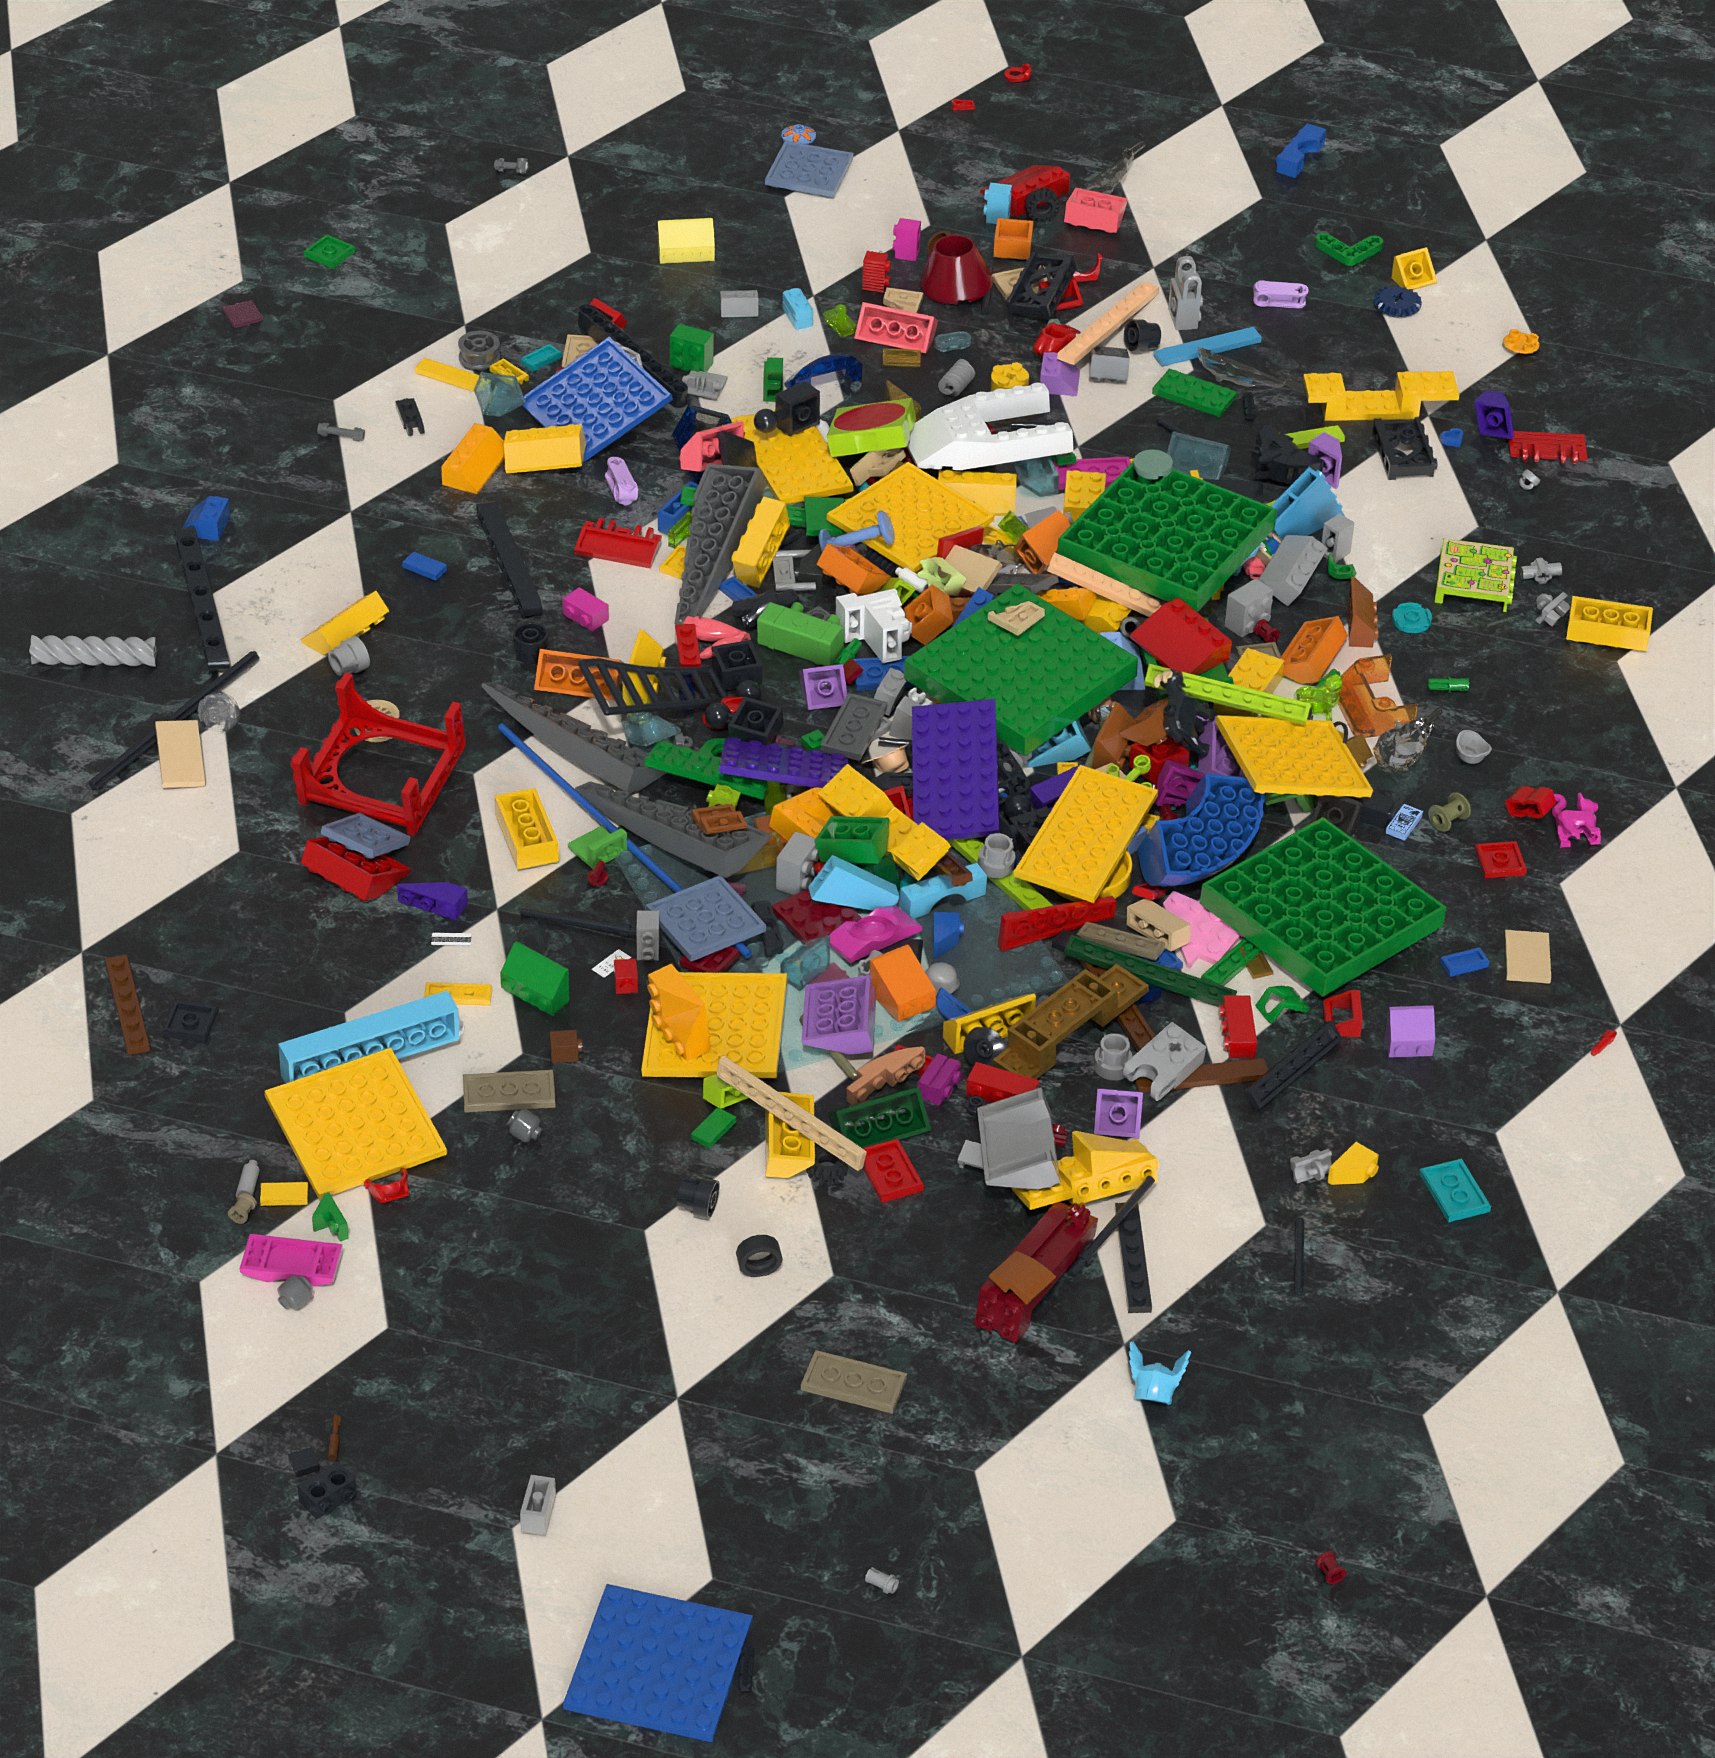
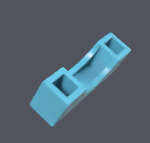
[900,863,987,919]

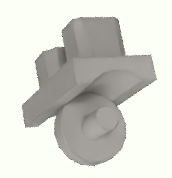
[1535,592,1571,627]
[1290,1149,1332,1183]

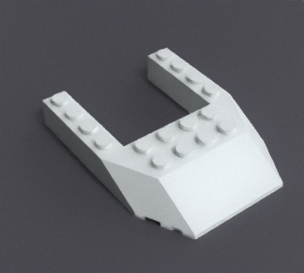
[907,383,1073,470]

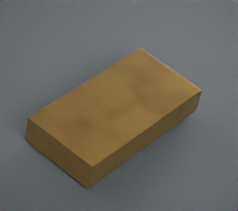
[1239,944,1274,979]

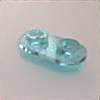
[934,331,971,352]

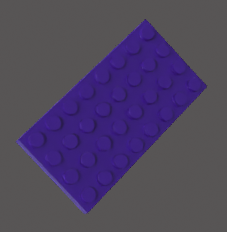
[912,699,1000,840]

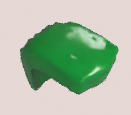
[1328,553,1357,580]

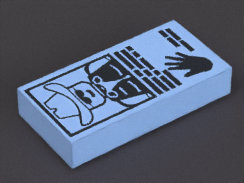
[1386,804,1423,841]

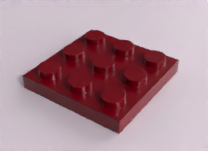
[772,888,862,949]

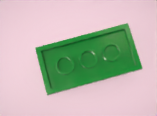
[1152,368,1237,417]

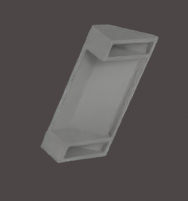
[977,1087,1060,1189]

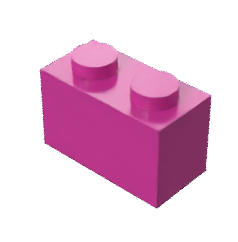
[892,218,921,261]
[563,587,609,632]

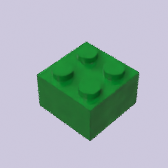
[670,324,714,372]

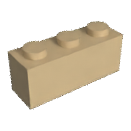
[1126,898,1191,951]

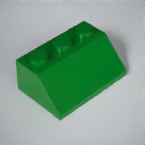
[815,816,890,864]
[500,941,569,1016]

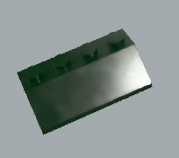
[828,1086,931,1148]

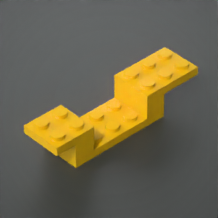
[1303,371,1459,421]
[1063,471,1106,525]
[817,764,951,881]

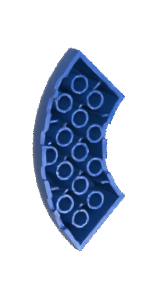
[1137,773,1265,886]

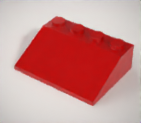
[980,165,1070,217]
[1130,597,1232,675]
[301,837,411,901]

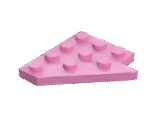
[1163,891,1242,969]

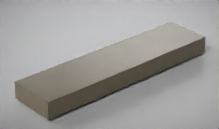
[1077,922,1165,960]

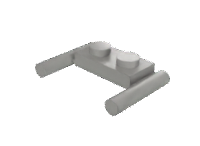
[772,550,816,591]

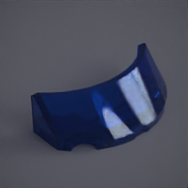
[784,354,863,389]

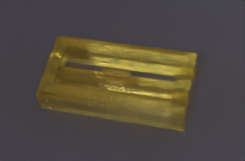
[883,348,921,366]

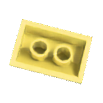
[658,218,715,264]

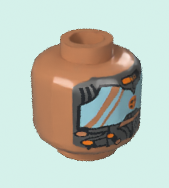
[1088,696,1116,723]

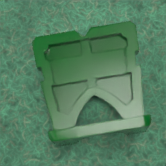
[1255,986,1310,1023]

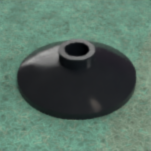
[963,1027,1006,1068]

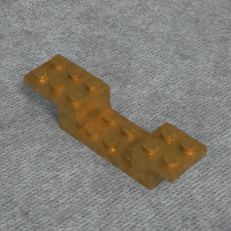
[993,964,1149,1079]

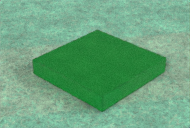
[304,234,356,269]

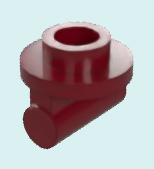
[587,861,608,886]
[1052,1124,1069,1148]
[1066,1202,1091,1229]

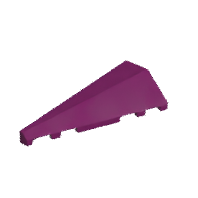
[1155,759,1205,806]

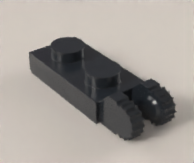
[395,398,425,436]

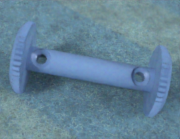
[819,511,895,552]

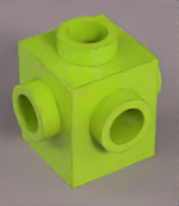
[706,784,741,810]

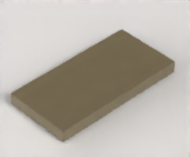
[463,1070,556,1112]
[801,1350,907,1414]

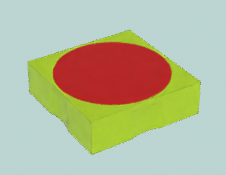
[827,398,916,457]

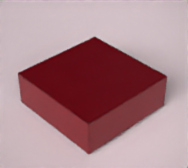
[843,658,864,684]

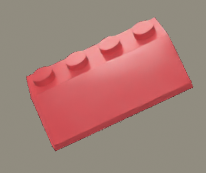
[854,302,938,354]
[680,421,744,471]

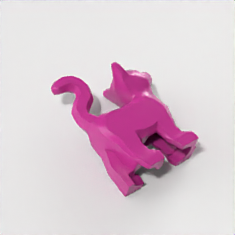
[1552,792,1601,848]

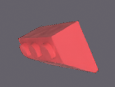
[1064,188,1128,233]

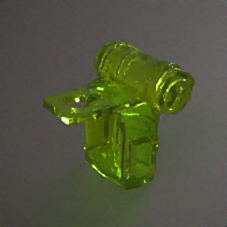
[1293,674,1343,721]

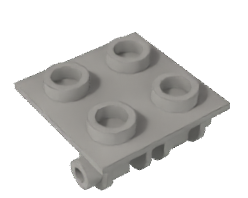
[682,370,728,399]

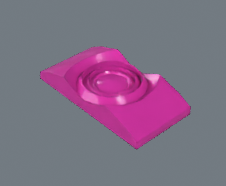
[826,906,922,963]
[239,1234,343,1286]

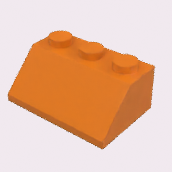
[817,543,891,596]

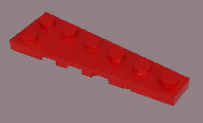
[998,896,1117,952]

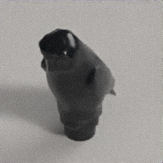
[732,589,799,628]

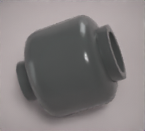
[507,1109,543,1143]
[277,1275,313,1310]

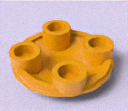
[1503,329,1540,354]

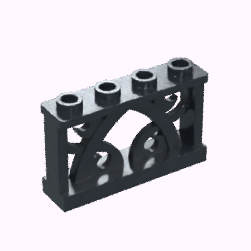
[1006,252,1077,320]
[1372,417,1438,480]

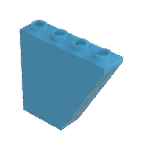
[1271,467,1345,540]

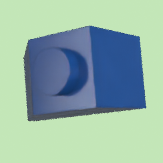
[932,912,964,958]

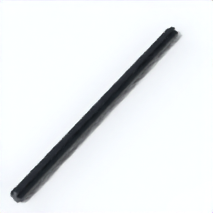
[88,651,259,790]

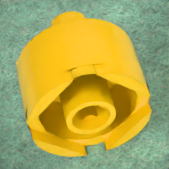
[991,362,1029,392]

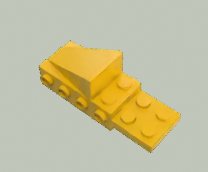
[1012,1131,1159,1210]

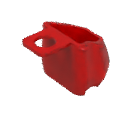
[1033,322,1081,357]

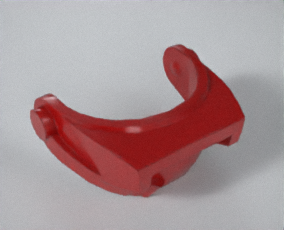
[1073,253,1102,282]
[363,1168,409,1204]

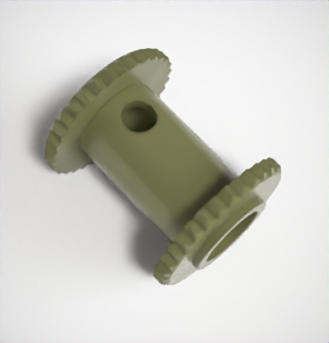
[1428,792,1471,832]

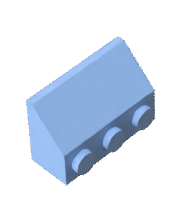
[1100,632,1145,690]

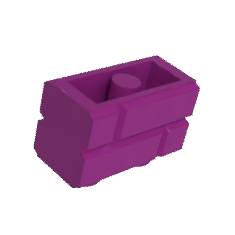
[917,1054,963,1105]

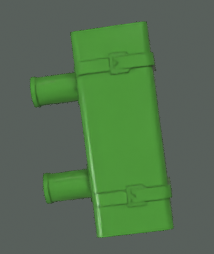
[757,602,844,666]

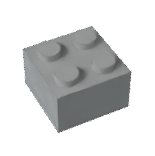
[1225,578,1273,637]
[776,832,819,895]

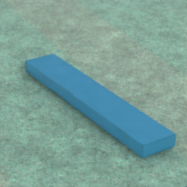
[1153,327,1262,366]

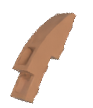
[846,1046,925,1105]

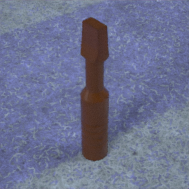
[328,1414,341,1461]

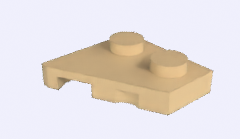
[883,288,923,313]
[988,601,1045,636]

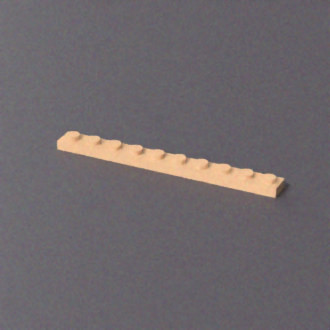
[1057,282,1159,365]

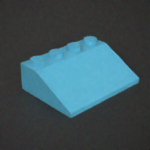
[1027,719,1091,768]

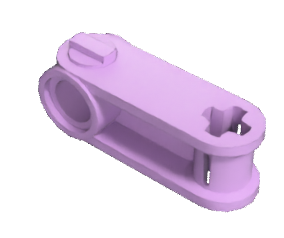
[1253,280,1308,308]
[605,457,638,506]

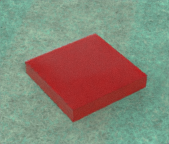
[1474,841,1527,878]

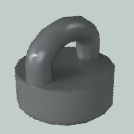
[673,732,693,748]

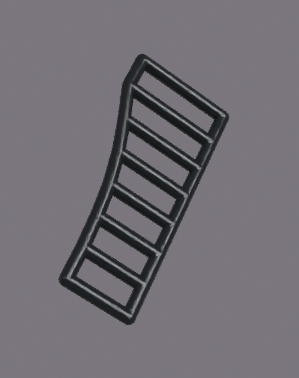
[578,658,728,716]

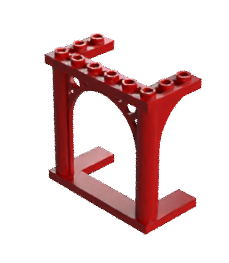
[291,673,466,836]

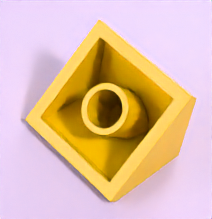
[1391,247,1437,290]

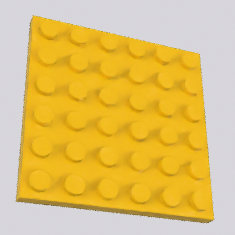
[827,462,995,573]
[1215,715,1373,798]
[641,972,788,1078]
[265,1048,447,1200]

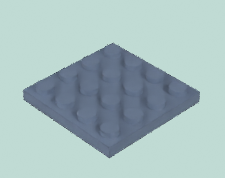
[765,141,853,197]
[646,876,766,962]

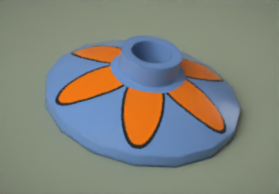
[781,124,816,145]

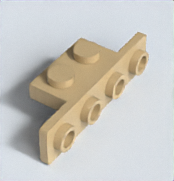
[850,448,906,486]

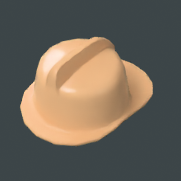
[861,744,909,773]

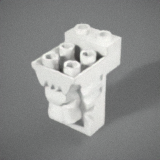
[836,589,912,663]

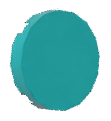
[1392,602,1432,633]

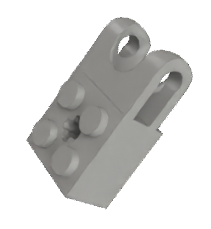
[1168,256,1203,330]
[1122,1022,1207,1101]

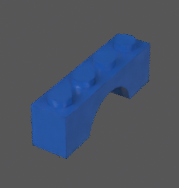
[1275,123,1326,178]

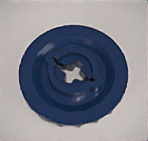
[1374,285,1422,317]

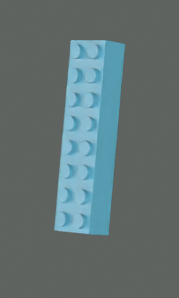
[278,991,459,1084]

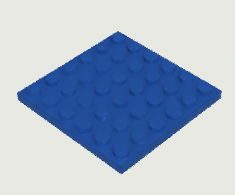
[518,337,673,463]
[563,1584,753,1743]

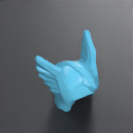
[1129,1341,1191,1405]

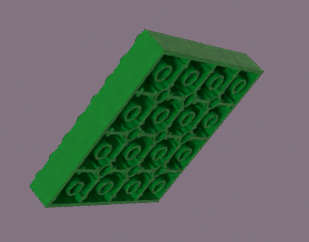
[1058,462,1277,612]
[904,583,1138,756]
[1200,817,1447,997]

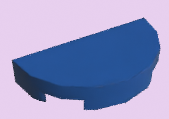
[936,988,973,1020]

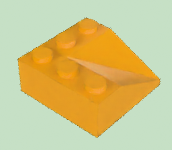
[769,787,843,841]
[647,964,711,1061]

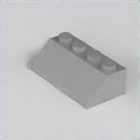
[1258,535,1328,606]

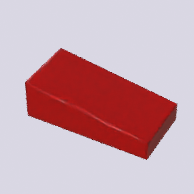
[951,99,975,111]

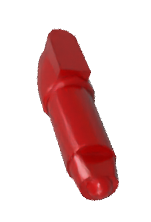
[1591,1029,1617,1056]

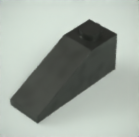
[795,543,825,590]

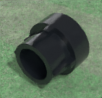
[1124,319,1161,351]
[513,622,548,665]
[677,1177,720,1219]

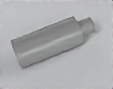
[236,1160,260,1198]

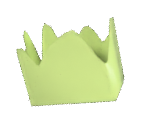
[917,557,966,596]

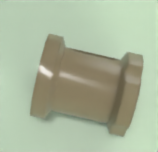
[228,1193,257,1224]

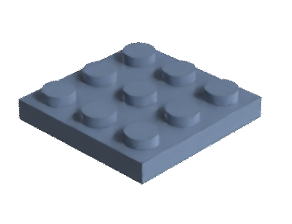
[320,813,411,858]

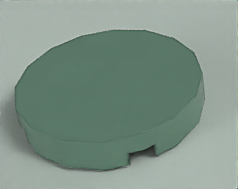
[1133,449,1173,479]

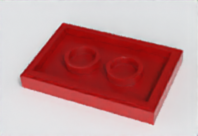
[936,526,984,569]
[862,1139,924,1203]

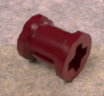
[1253,619,1280,643]
[1315,1551,1347,1585]

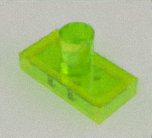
[823,304,857,337]
[668,510,692,549]
[998,511,1030,544]
[764,781,786,815]

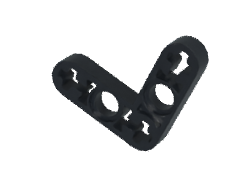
[997,739,1030,806]

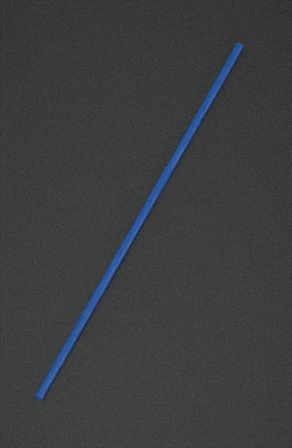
[498,723,752,958]

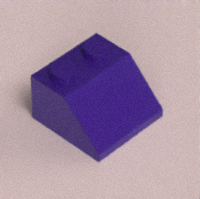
[1474,390,1514,439]

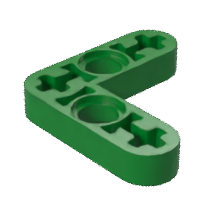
[1315,233,1383,266]

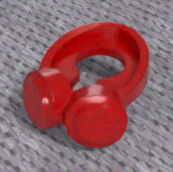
[1004,63,1032,82]

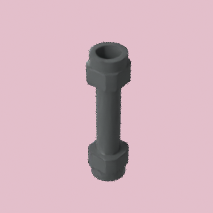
[317,423,365,441]

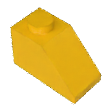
[1328,1142,1379,1185]

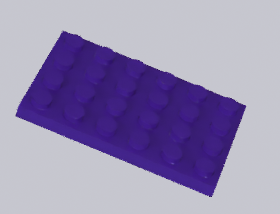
[719,737,848,788]

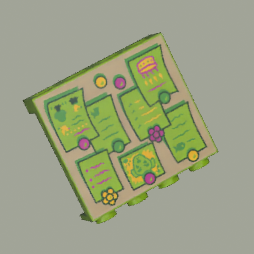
[1435,538,1517,612]

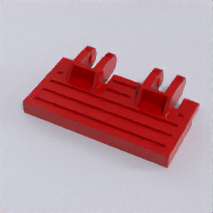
[1507,431,1587,464]
[574,518,662,569]

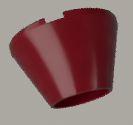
[920,235,993,304]

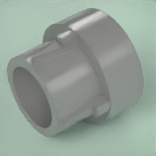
[328,636,370,676]
[978,833,1015,878]
[1094,1034,1133,1080]

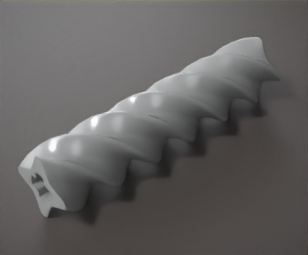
[29,635,157,667]

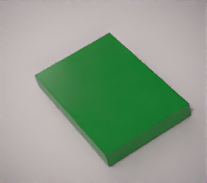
[804,497,846,537]

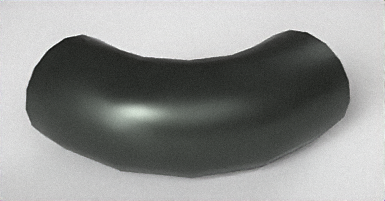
[1119,617,1148,637]

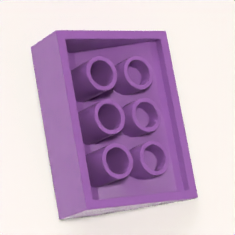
[1198,716,1246,778]
[801,975,876,1055]

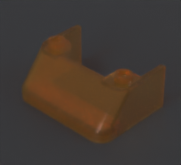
[1332,654,1418,738]

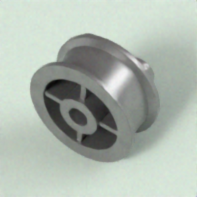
[458,331,500,372]

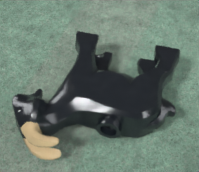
[1153,669,1216,757]

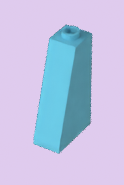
[808,855,899,910]

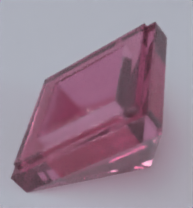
[728,883,748,897]

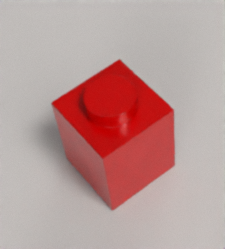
[614,959,638,994]

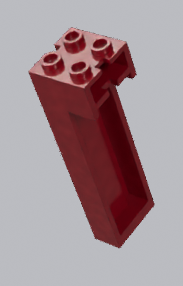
[974,1202,1098,1343]

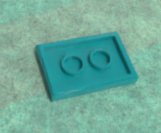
[1419,1159,1491,1222]

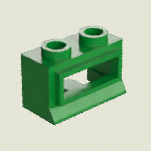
[763,357,783,402]

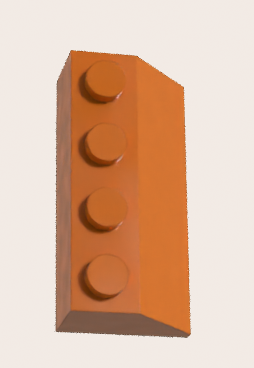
[1280,616,1348,684]
[534,649,624,701]

